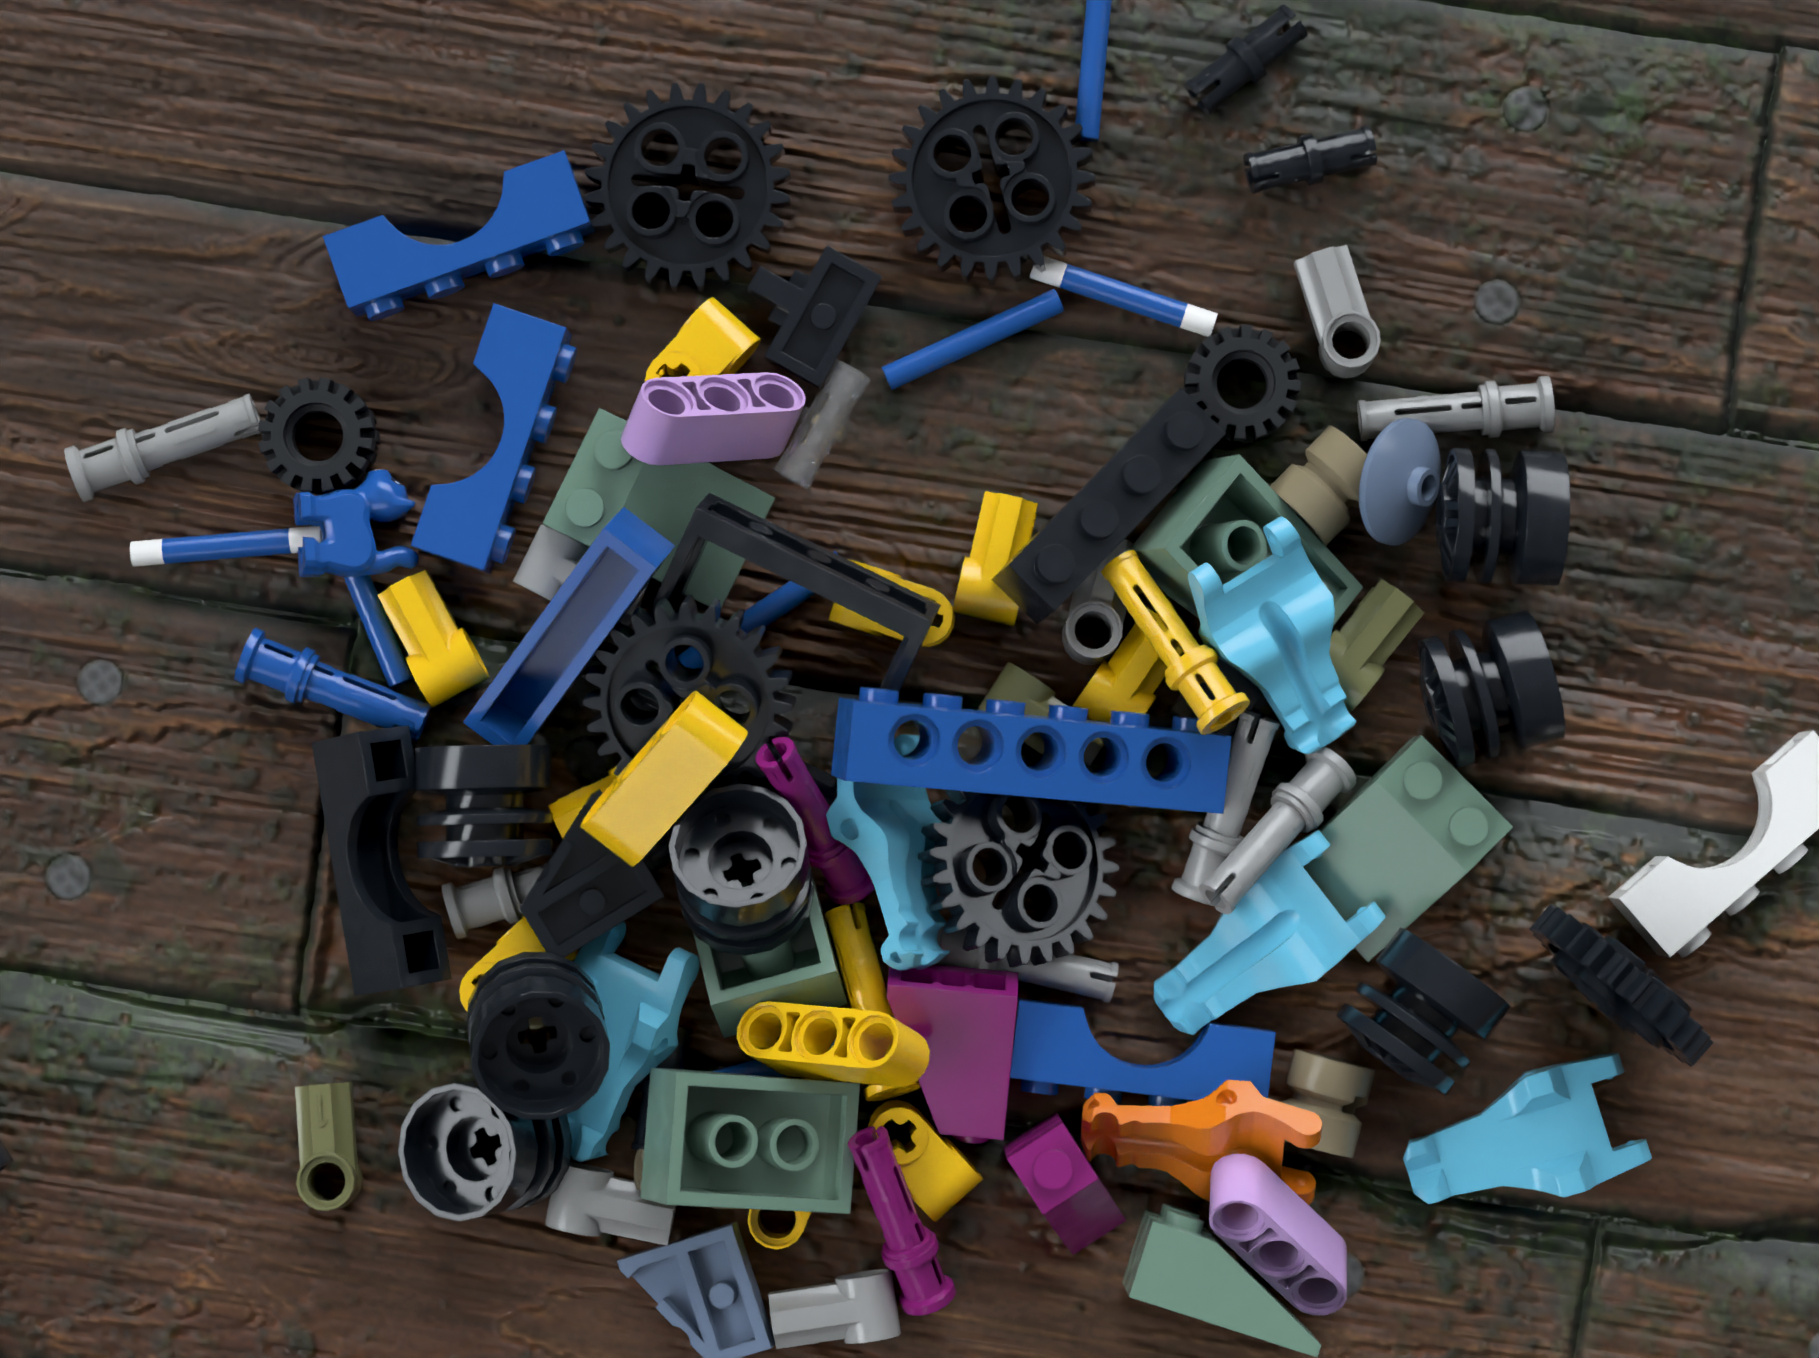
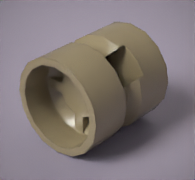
[1270,425,1367,546]
[1282,1049,1375,1158]

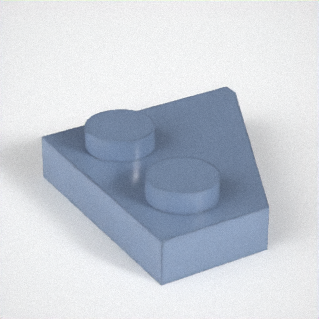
[617,1221,775,1358]

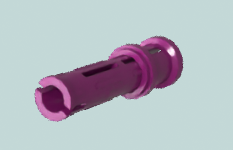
[755,737,875,905]
[848,1126,956,1316]

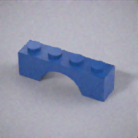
[323,150,595,321]
[411,303,577,574]
[1010,998,1276,1106]

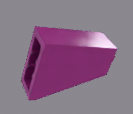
[887,964,1018,1144]
[1003,1112,1126,1255]

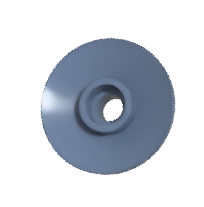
[1359,418,1441,545]

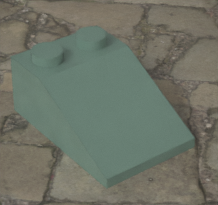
[543,408,775,609]
[1129,454,1363,626]
[1303,735,1513,962]
[694,864,847,1038]
[640,1068,860,1214]
[1122,1203,1321,1358]

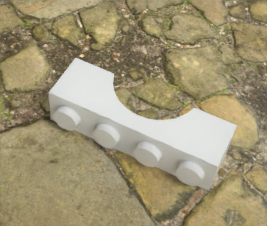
[1608,730,1819,958]

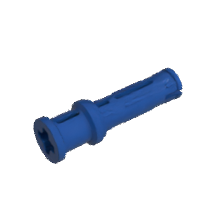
[234,627,432,743]

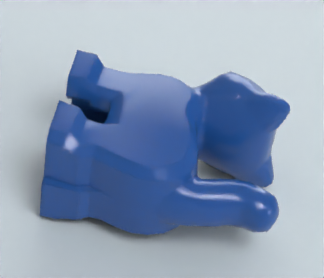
[293,469,419,578]

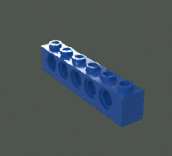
[831,687,1232,814]

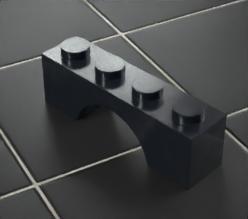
[991,388,1226,624]
[312,725,452,996]

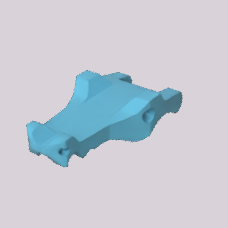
[1188,516,1357,754]
[826,734,950,970]
[1154,830,1386,1035]
[567,921,700,1163]
[1403,1053,1652,1204]

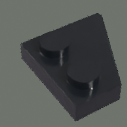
[520,789,664,957]

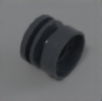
[1435,448,1570,586]
[1418,610,1566,768]
[415,745,553,867]
[668,784,814,956]
[1336,927,1511,1096]
[467,952,610,1119]
[398,1080,573,1222]

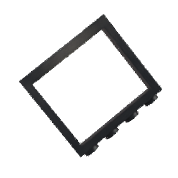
[630,492,941,807]

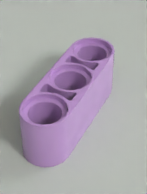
[621,372,806,465]
[1209,1154,1347,1315]

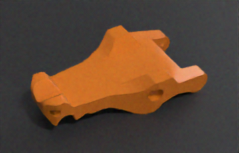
[1081,1080,1322,1205]

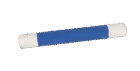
[1029,256,1218,337]
[130,526,322,567]

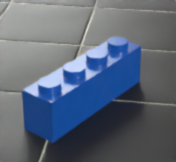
[463,507,675,745]

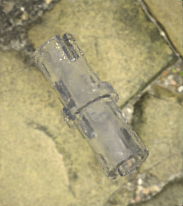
[773,359,871,490]

